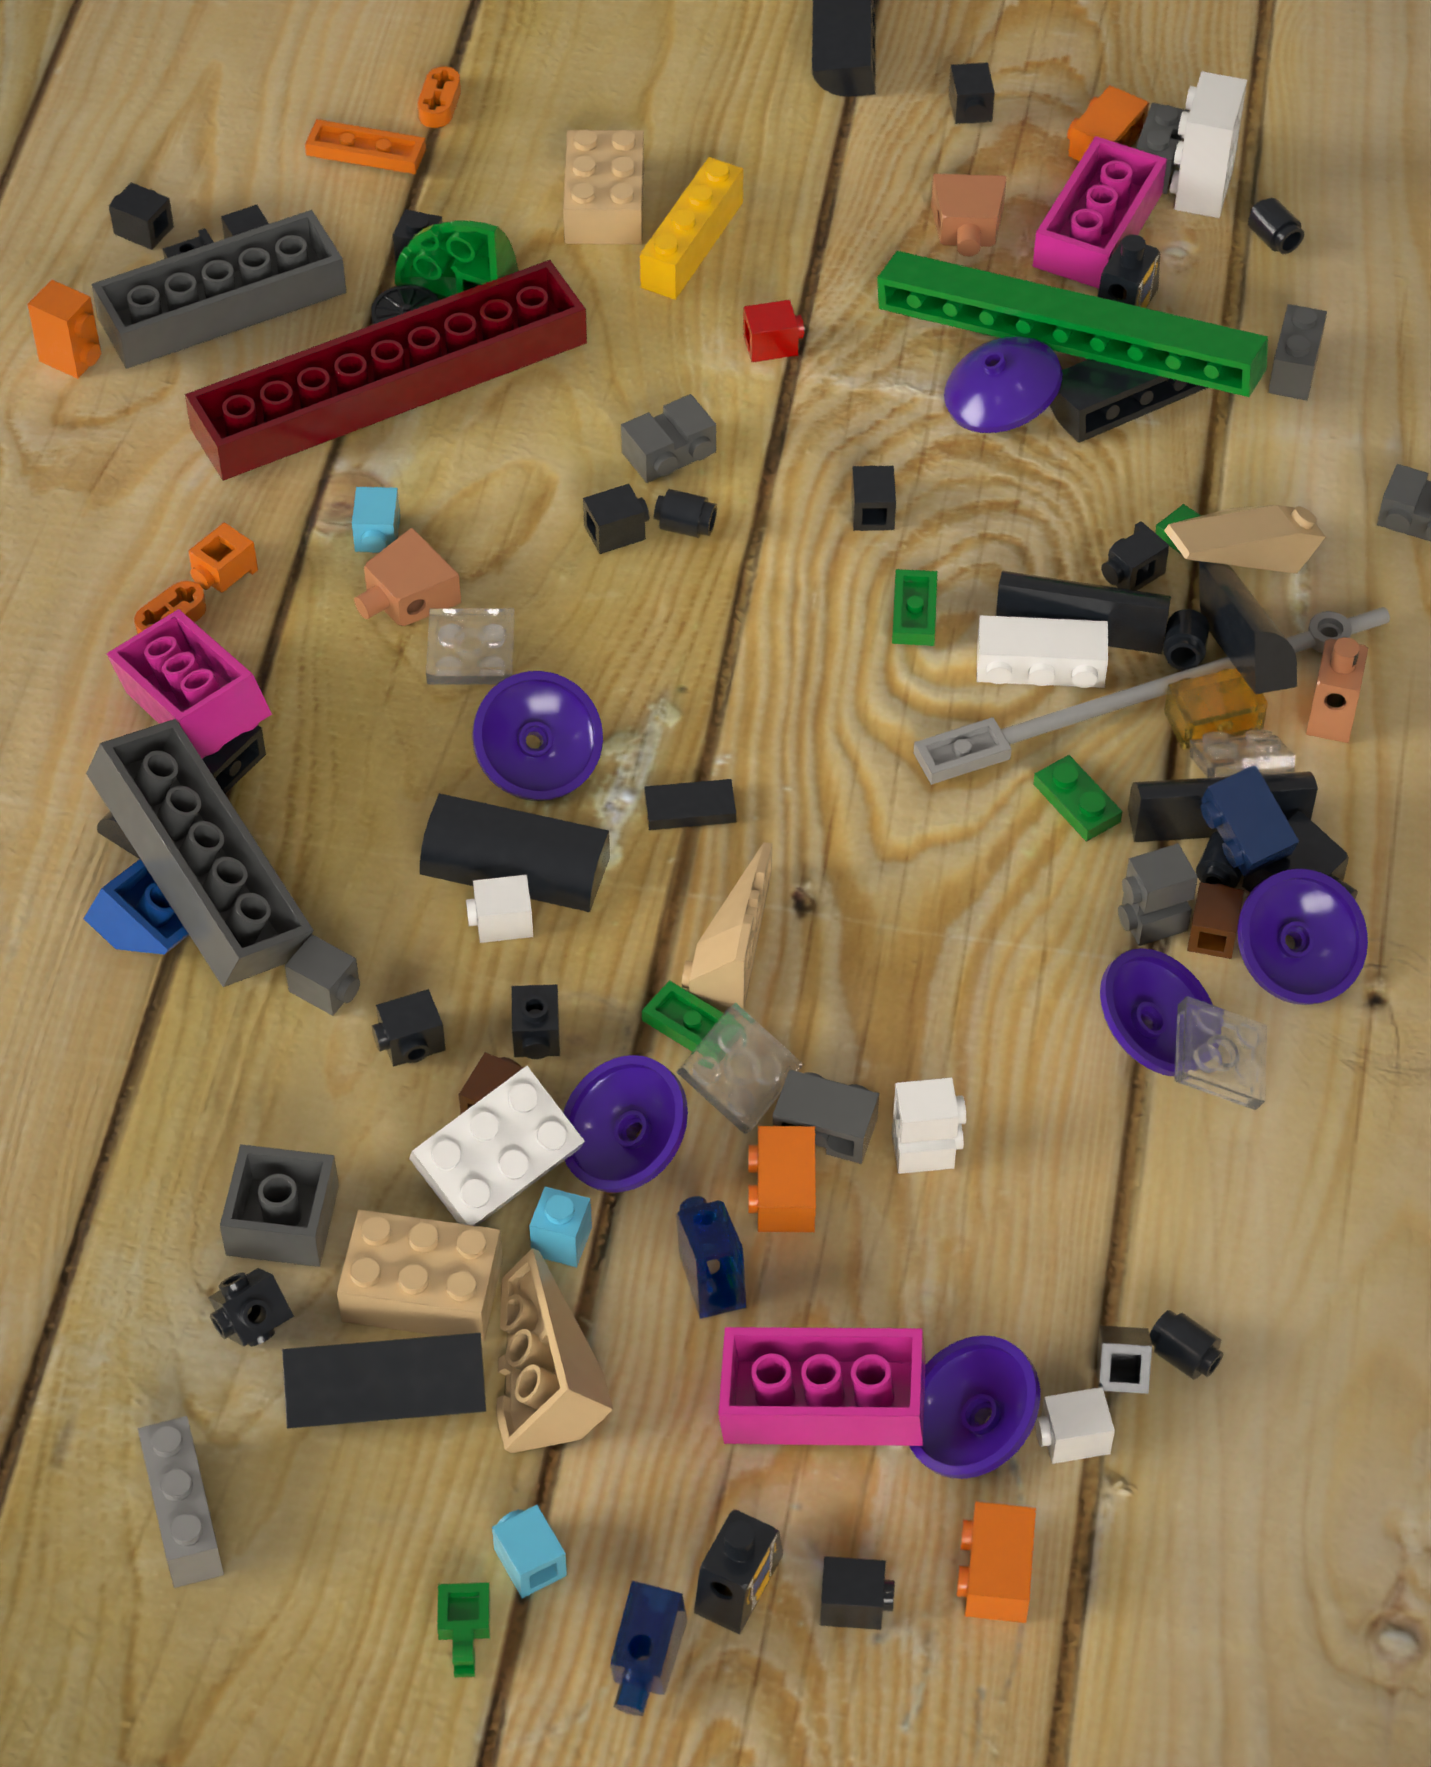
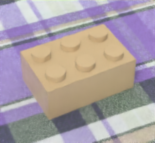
[563,129,644,244]
[337,1210,503,1342]

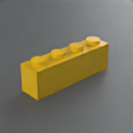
[640,157,743,300]

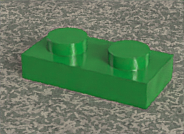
[892,569,938,646]
[1033,755,1123,842]
[642,980,743,1066]

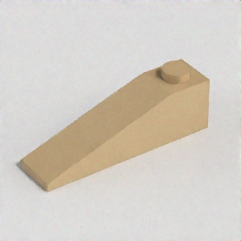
[1164,505,1326,574]
[682,842,772,1014]
[496,1248,613,1453]

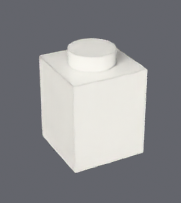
[466,875,533,943]
[1035,1387,1115,1464]

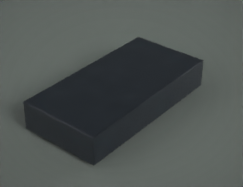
[644,779,736,830]

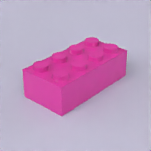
[1033,136,1167,289]
[106,609,272,758]
[718,1327,926,1446]

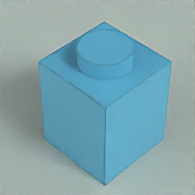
[352,487,400,553]
[529,1186,592,1268]
[492,1505,567,1598]

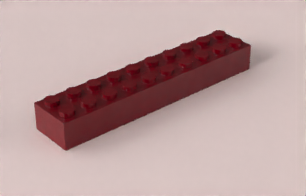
[185,260,587,481]

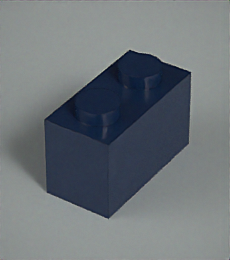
[1201,764,1299,877]

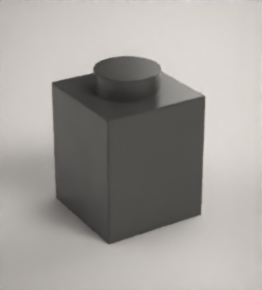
[285,934,360,1016]

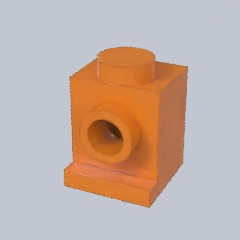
[188,522,258,593]

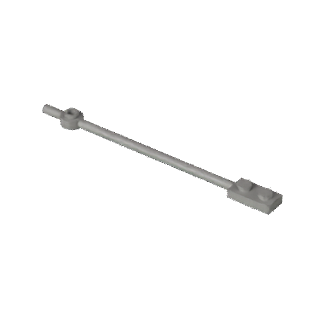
[913,607,1390,785]

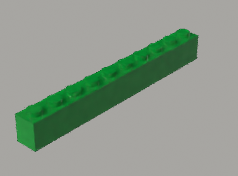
[877,251,1268,397]

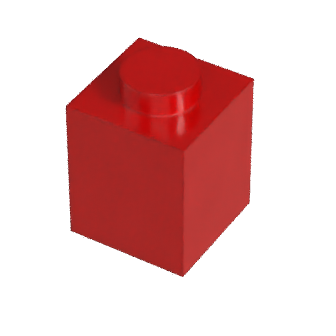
[743,299,804,362]

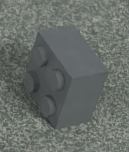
[220,1144,339,1267]

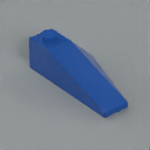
[83,859,189,955]

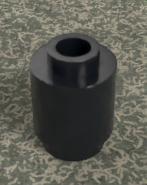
[1248,198,1304,254]
[654,489,717,538]
[1163,609,1210,671]
[1196,831,1242,888]
[1150,1310,1224,1380]

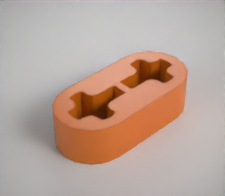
[418,66,461,128]
[134,581,207,634]

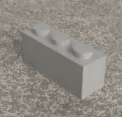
[138,1416,224,1588]

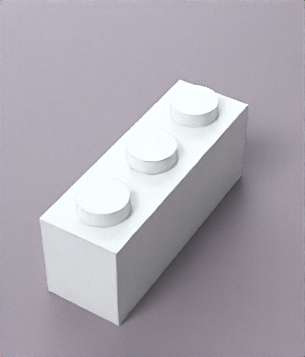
[976,615,1108,688]

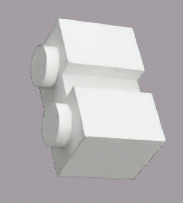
[892,1078,966,1174]

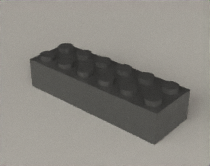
[91,210,347,369]
[86,719,314,987]

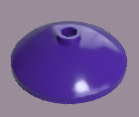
[944,337,1062,433]
[472,671,603,801]
[1238,869,1368,1005]
[1100,948,1219,1077]
[563,1055,688,1193]
[909,1336,1041,1479]

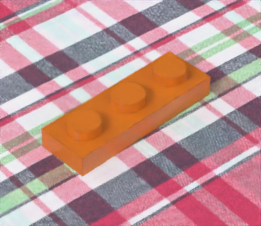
[305,119,426,174]

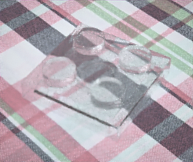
[426,608,515,685]
[1190,729,1295,777]
[1175,996,1267,1110]
[676,1002,804,1134]

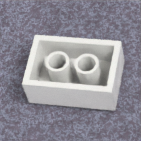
[1170,71,1247,218]
[409,1066,585,1226]

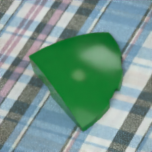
[395,220,519,300]

